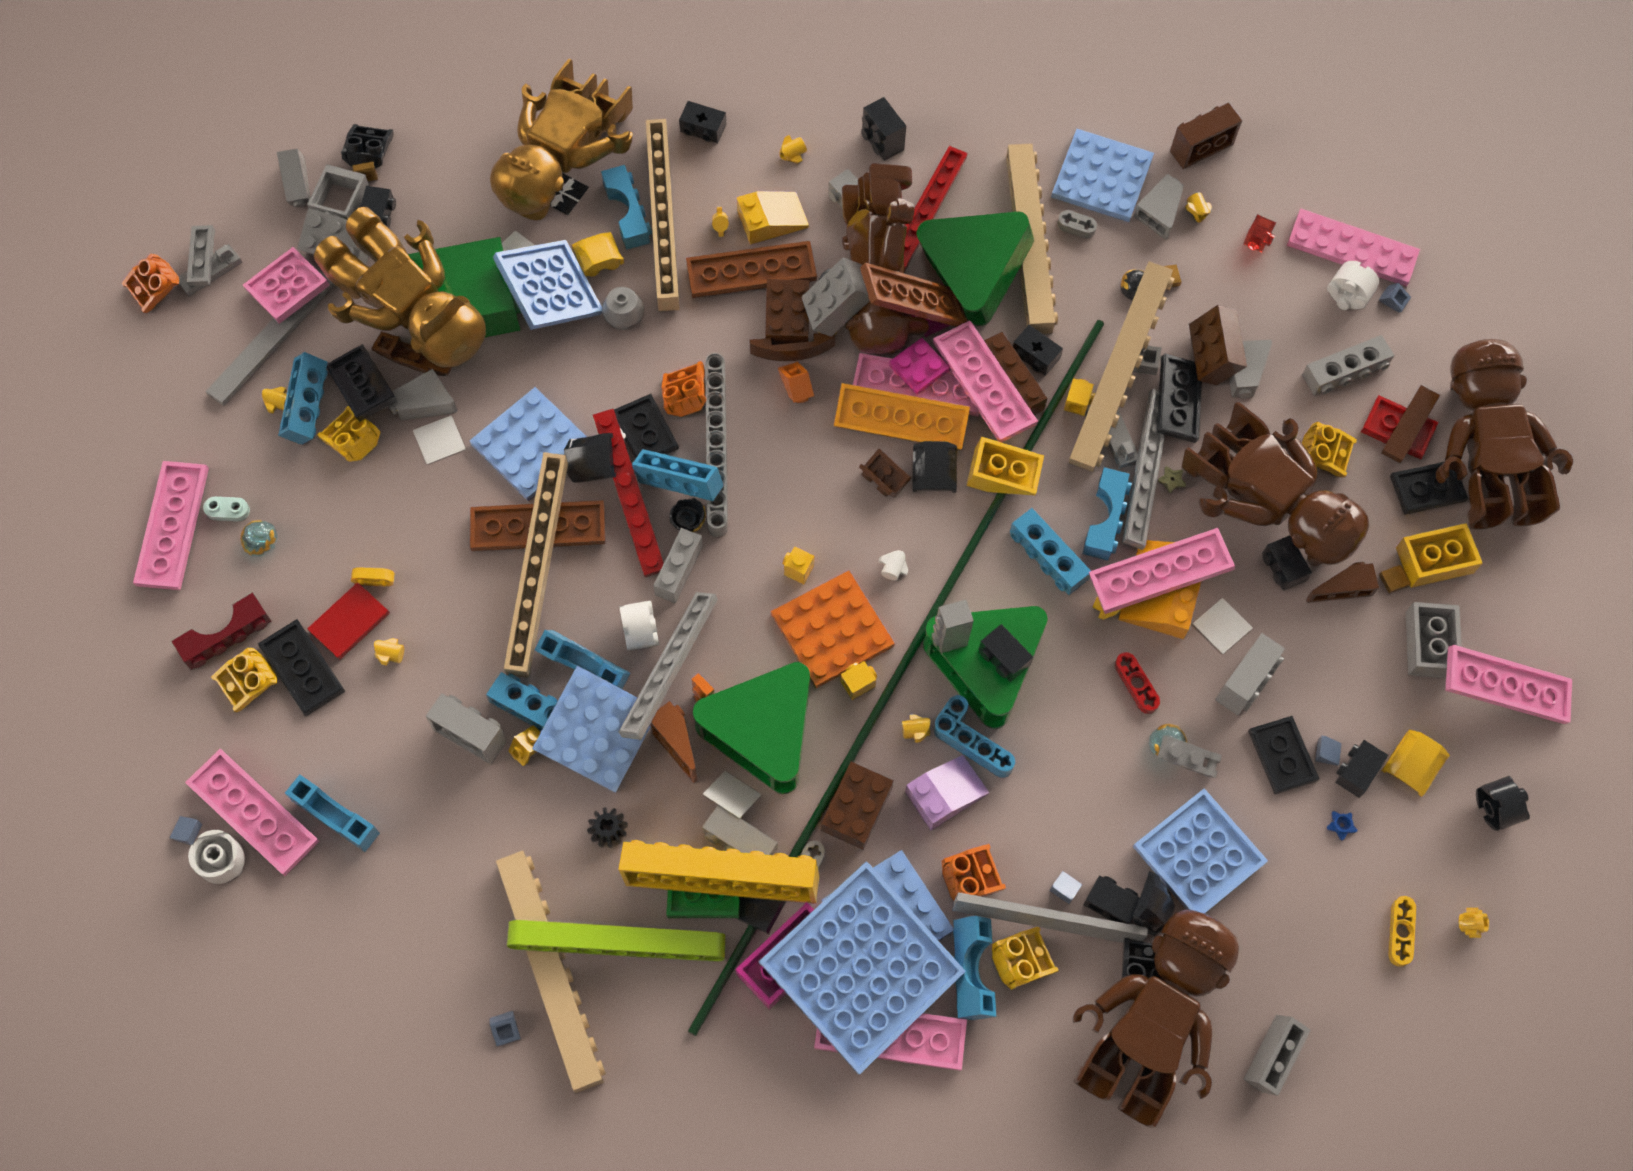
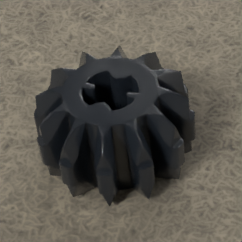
[587,807,628,848]

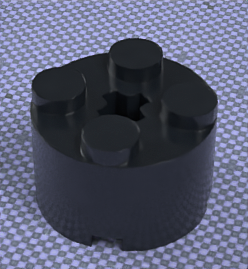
[1476,776,1530,831]

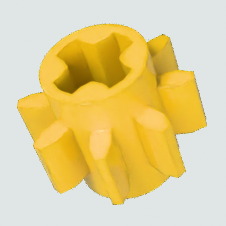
[1459,907,1489,938]

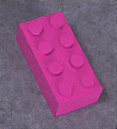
[735,902,814,1010]

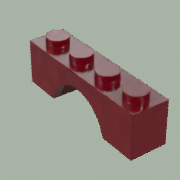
[171,592,272,670]

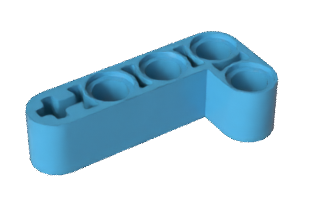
[934,695,1015,778]

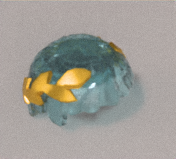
[240,520,278,556]
[1149,724,1187,760]

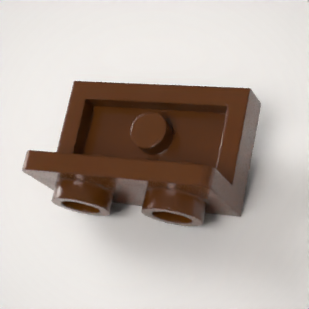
[859,449,912,498]

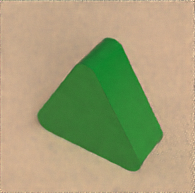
[917,211,1034,326]
[923,606,1048,729]
[693,662,810,794]

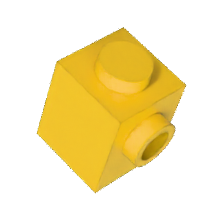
[1064,378,1095,416]
[782,546,815,584]
[840,661,877,700]

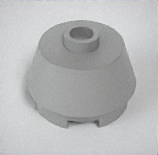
[602,287,644,330]

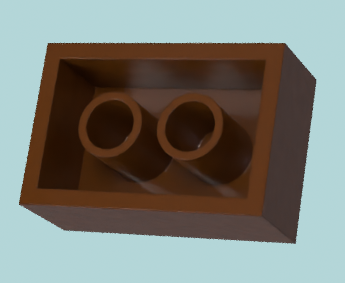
[1170,102,1243,169]
[765,279,809,345]
[1189,304,1247,386]
[821,761,894,850]

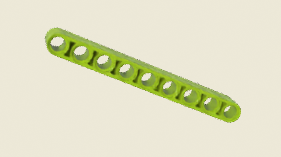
[507,920,726,961]

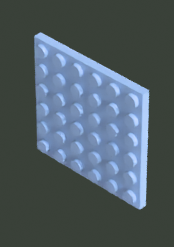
[758,861,966,1075]

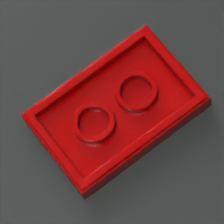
[1361,395,1439,460]
[307,582,390,660]

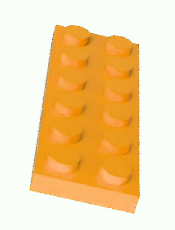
[834,383,970,450]

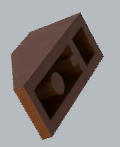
[1306,562,1379,603]

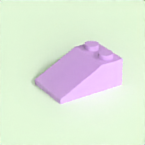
[905,755,989,831]

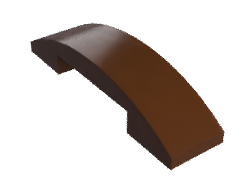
[371,331,452,376]
[750,333,835,361]

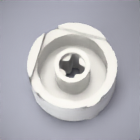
[1327,261,1379,310]
[619,601,659,651]
[188,830,245,884]

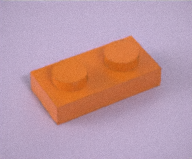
[691,673,715,702]

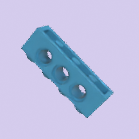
[278,352,328,445]
[632,449,724,501]
[1010,508,1091,595]
[486,672,558,731]

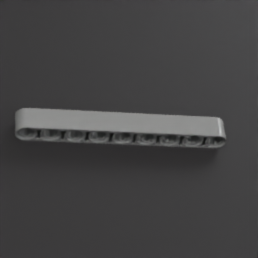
[705,353,728,537]

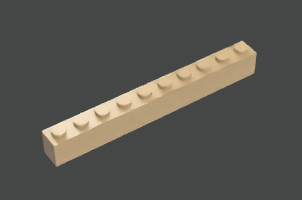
[646,119,680,311]
[1006,144,1058,334]
[1069,261,1175,472]
[504,452,568,678]
[496,851,606,1093]

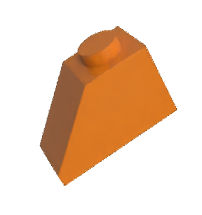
[778,361,814,403]

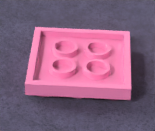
[243,247,330,324]

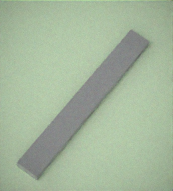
[206,270,335,406]
[1122,389,1165,550]
[619,592,718,740]
[952,893,1148,943]

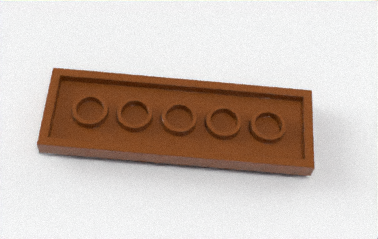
[686,241,817,298]
[860,262,967,327]
[470,500,606,551]

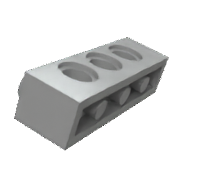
[1302,335,1395,396]

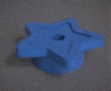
[1327,811,1358,840]

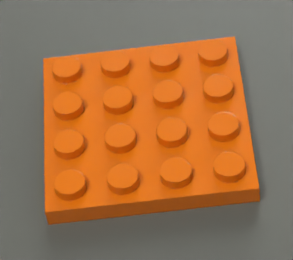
[771,570,895,689]

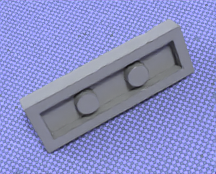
[186,225,215,286]
[179,244,242,297]
[1108,410,1138,469]

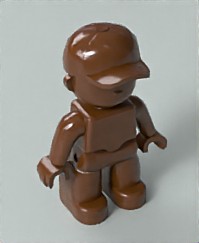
[842,163,929,355]
[1436,339,1573,530]
[1181,402,1369,566]
[1073,910,1239,1128]

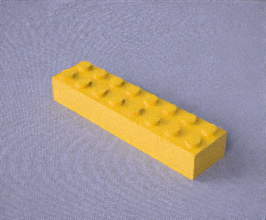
[618,840,819,904]

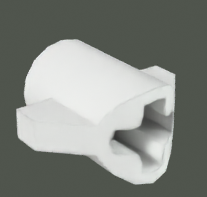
[878,550,908,581]

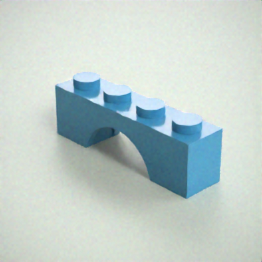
[601,165,652,250]
[1082,467,1132,561]
[534,630,631,689]
[285,774,380,852]
[953,915,996,1020]

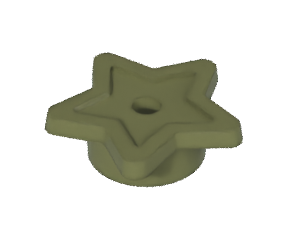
[1157,466,1186,493]

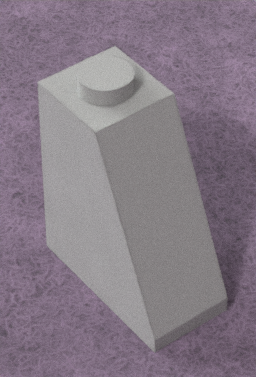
[277,149,311,207]
[1134,174,1184,240]
[1229,340,1272,399]
[388,369,457,421]

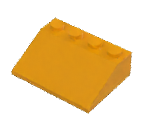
[1118,540,1201,639]

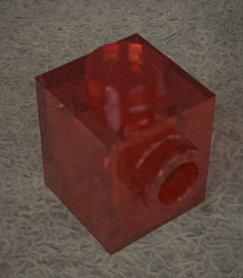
[1243,214,1276,252]

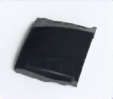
[341,124,394,169]
[564,433,616,483]
[912,441,957,493]
[1133,871,1175,936]
[1122,938,1163,980]

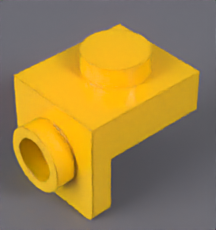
[508,725,541,766]

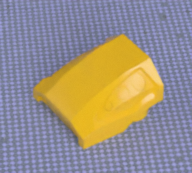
[572,232,624,277]
[317,406,380,462]
[1302,422,1357,478]
[211,648,277,712]
[1381,729,1450,797]
[992,927,1059,990]

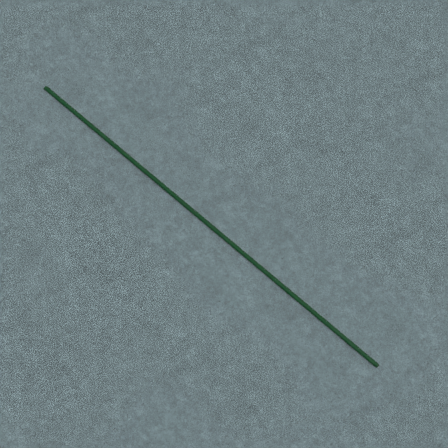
[688,320,1104,1036]

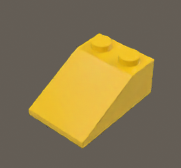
[737,192,809,245]
[966,437,1044,496]

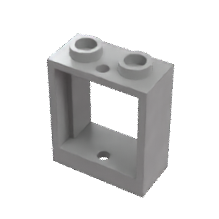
[307,164,369,220]

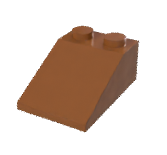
[649,701,698,783]

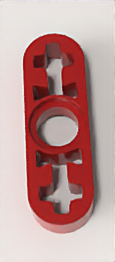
[1115,652,1160,714]

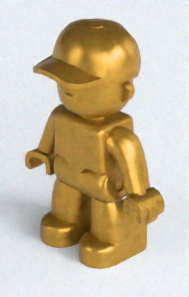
[490,59,633,221]
[314,207,486,368]

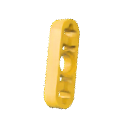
[1388,896,1416,967]

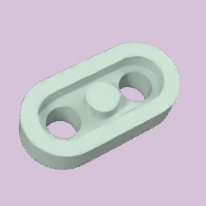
[203,497,250,521]

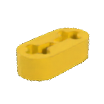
[351,567,395,587]

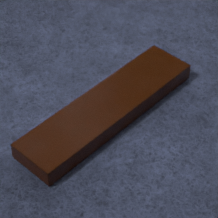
[1381,385,1440,464]

